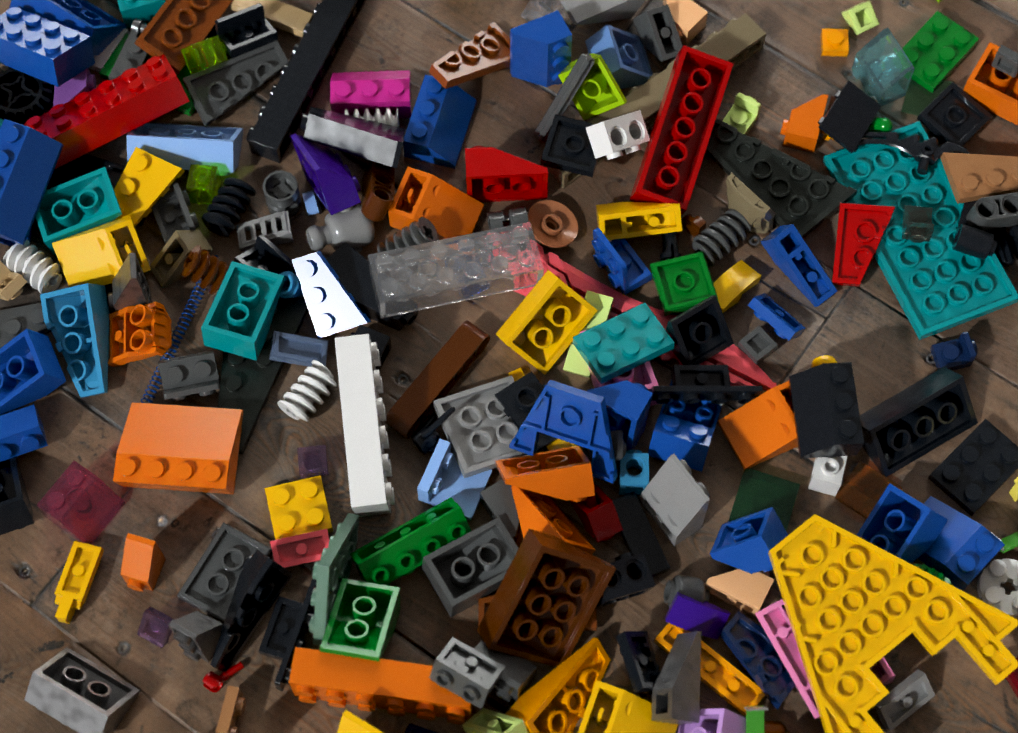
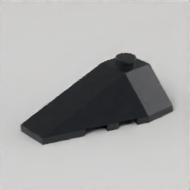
[210,550,293,672]

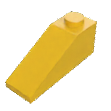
[596,202,682,240]

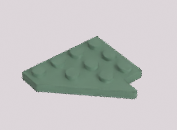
[309,513,359,650]

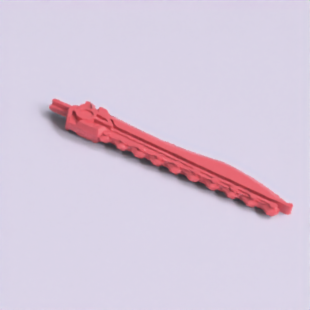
[490,241,777,391]

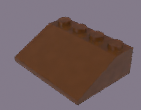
[477,529,616,667]

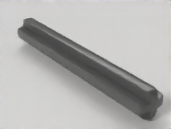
[534,53,595,141]

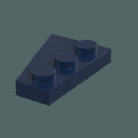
[720,611,796,710]

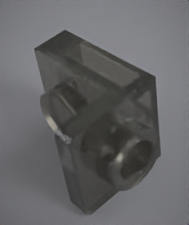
[902,205,934,243]

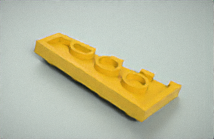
[114,147,185,229]

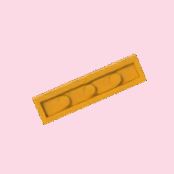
[654,623,766,717]

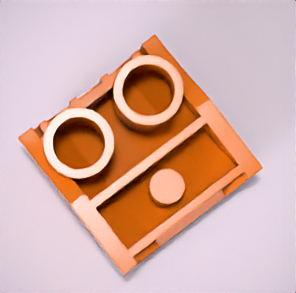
[108,301,172,367]

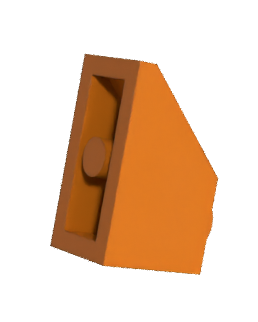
[780,94,828,153]
[121,533,166,592]

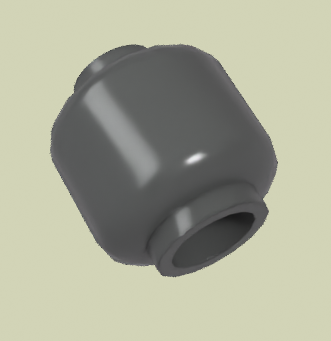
[664,575,709,608]

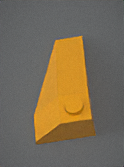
[505,638,611,733]

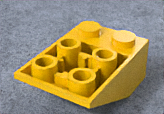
[52,215,151,287]
[578,680,678,733]

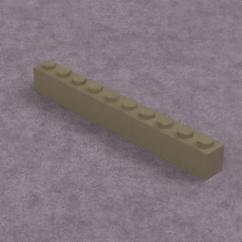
[544,13,766,188]

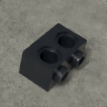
[595,552,656,609]

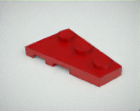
[832,203,895,287]

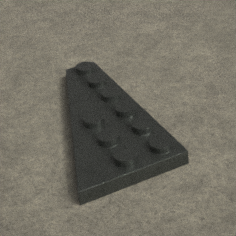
[705,118,857,239]
[218,297,309,454]

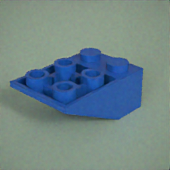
[648,380,723,472]

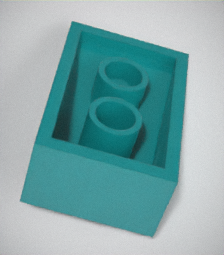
[35,167,122,256]
[201,261,285,361]

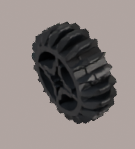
[0,67,54,125]

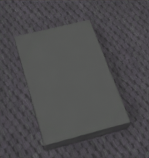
[177,522,272,623]

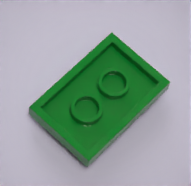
[890,11,980,94]

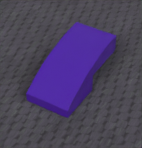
[665,592,730,639]

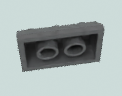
[24,647,140,733]

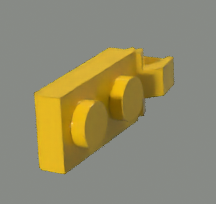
[54,541,104,624]

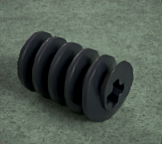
[201,177,256,237]

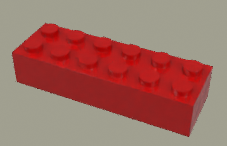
[629,45,734,216]
[23,54,189,169]

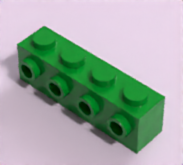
[350,497,472,586]

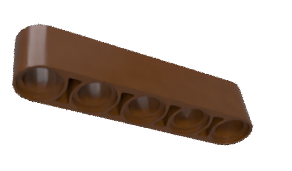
[384,320,490,439]

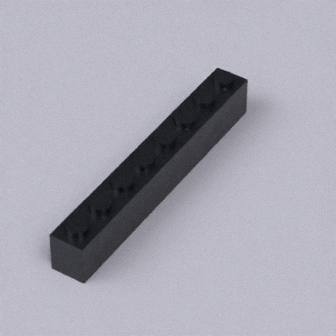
[247,0,366,163]

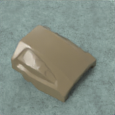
[726,172,777,234]

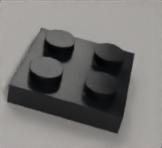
[917,82,992,146]
[541,114,599,178]

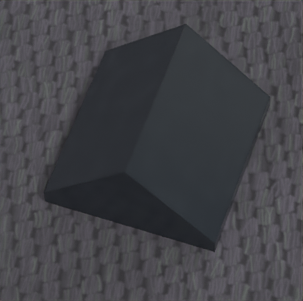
[666,295,734,365]

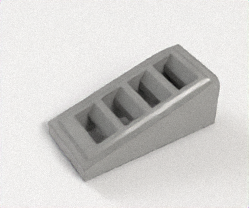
[236,210,294,251]

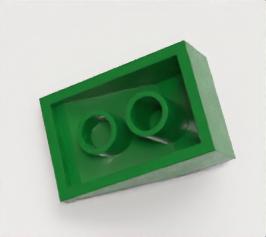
[320,578,401,661]

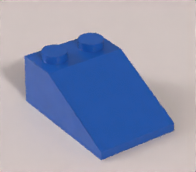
[0,329,66,415]
[856,483,948,564]
[918,496,1005,591]

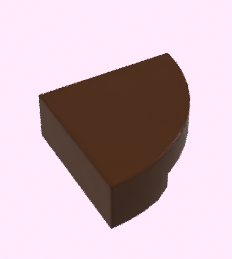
[681,214,707,237]

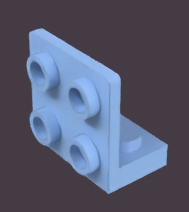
[417,439,492,520]

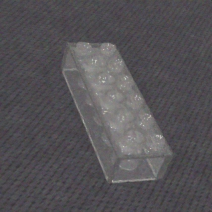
[368,222,544,318]

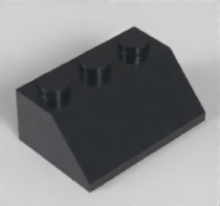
[788,362,864,459]

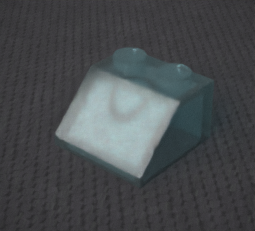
[852,28,915,106]

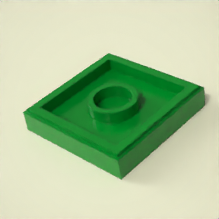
[650,251,718,316]

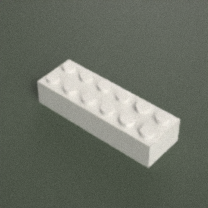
[334,334,395,517]

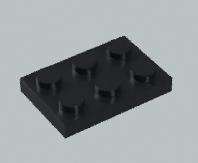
[928,419,1018,517]

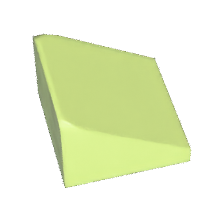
[841,0,879,35]

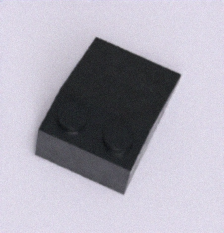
[0,456,34,535]

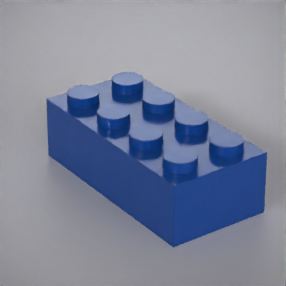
[0,7,95,87]

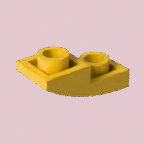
[713,260,762,313]

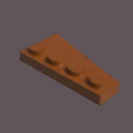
[429,22,510,89]

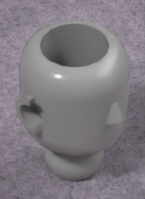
[306,204,375,252]

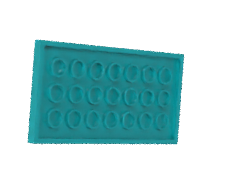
[823,121,1018,340]

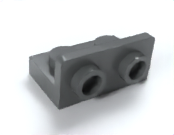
[158,350,220,401]
[429,637,505,708]

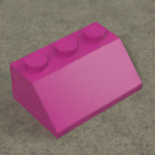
[330,70,411,118]

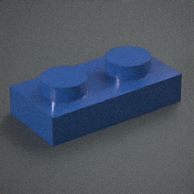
[748,293,805,341]

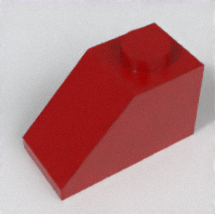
[569,484,623,543]

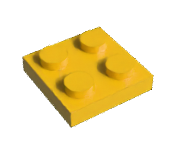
[265,475,333,540]

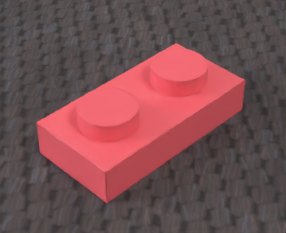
[270,529,330,568]

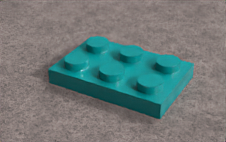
[573,303,675,384]

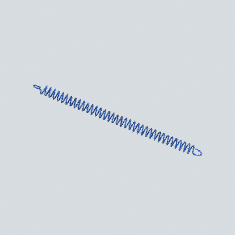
[141,255,219,403]

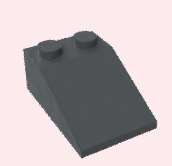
[422,517,519,617]

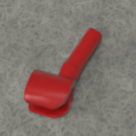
[203,662,244,693]

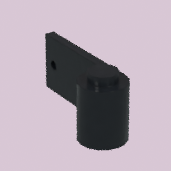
[952,200,997,260]

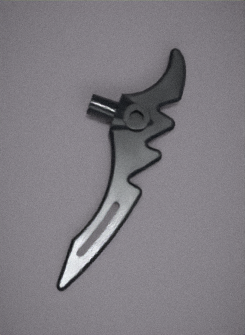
[859,132,970,175]

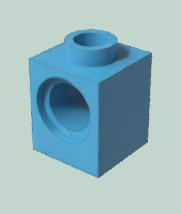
[619,450,649,495]

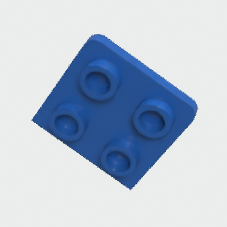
[591,227,652,295]

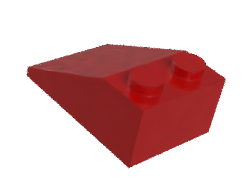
[465,146,548,202]

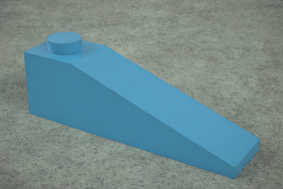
[40,283,109,398]

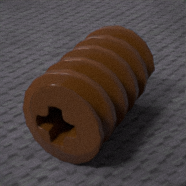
[182,245,229,295]

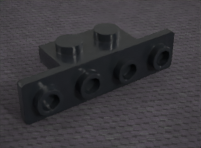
[650,365,763,404]
[258,578,317,691]

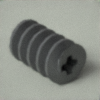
[692,209,751,267]
[377,217,439,271]

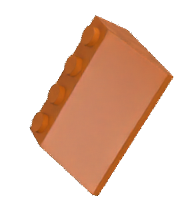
[113,402,243,495]

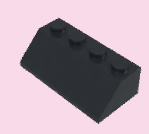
[860,367,978,477]

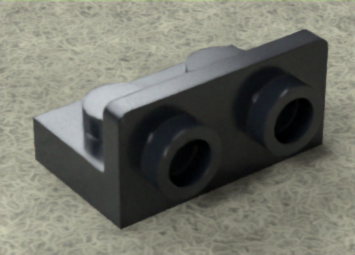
[616,631,661,697]

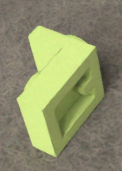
[722,92,761,135]

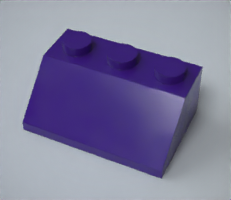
[290,134,361,215]

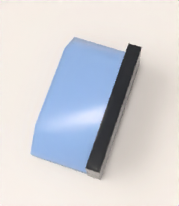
[302,189,322,216]

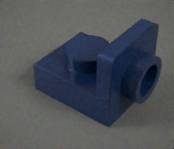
[930,332,978,371]

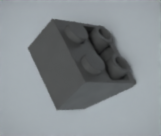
[474,639,537,703]

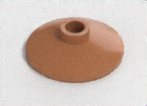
[527,200,578,248]

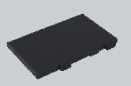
[818,80,881,153]
[495,371,558,452]

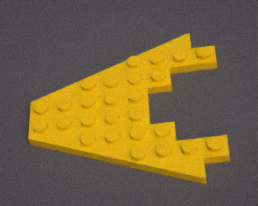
[768,514,1018,733]

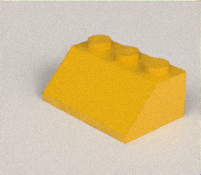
[496,270,598,375]

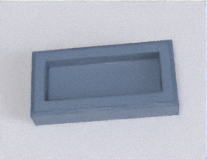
[269,331,329,367]

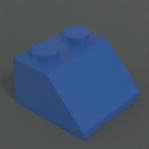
[710,507,788,574]

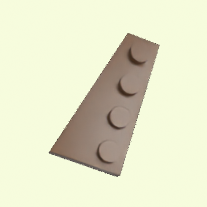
[940,152,1018,204]

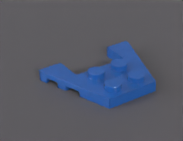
[509,380,618,483]

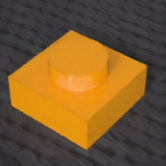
[821,28,849,57]

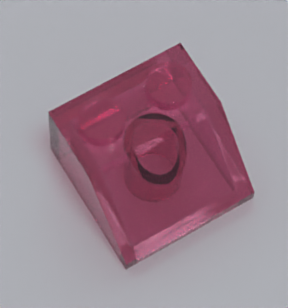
[37,461,125,544]

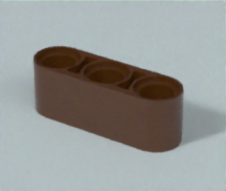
[361,161,395,222]

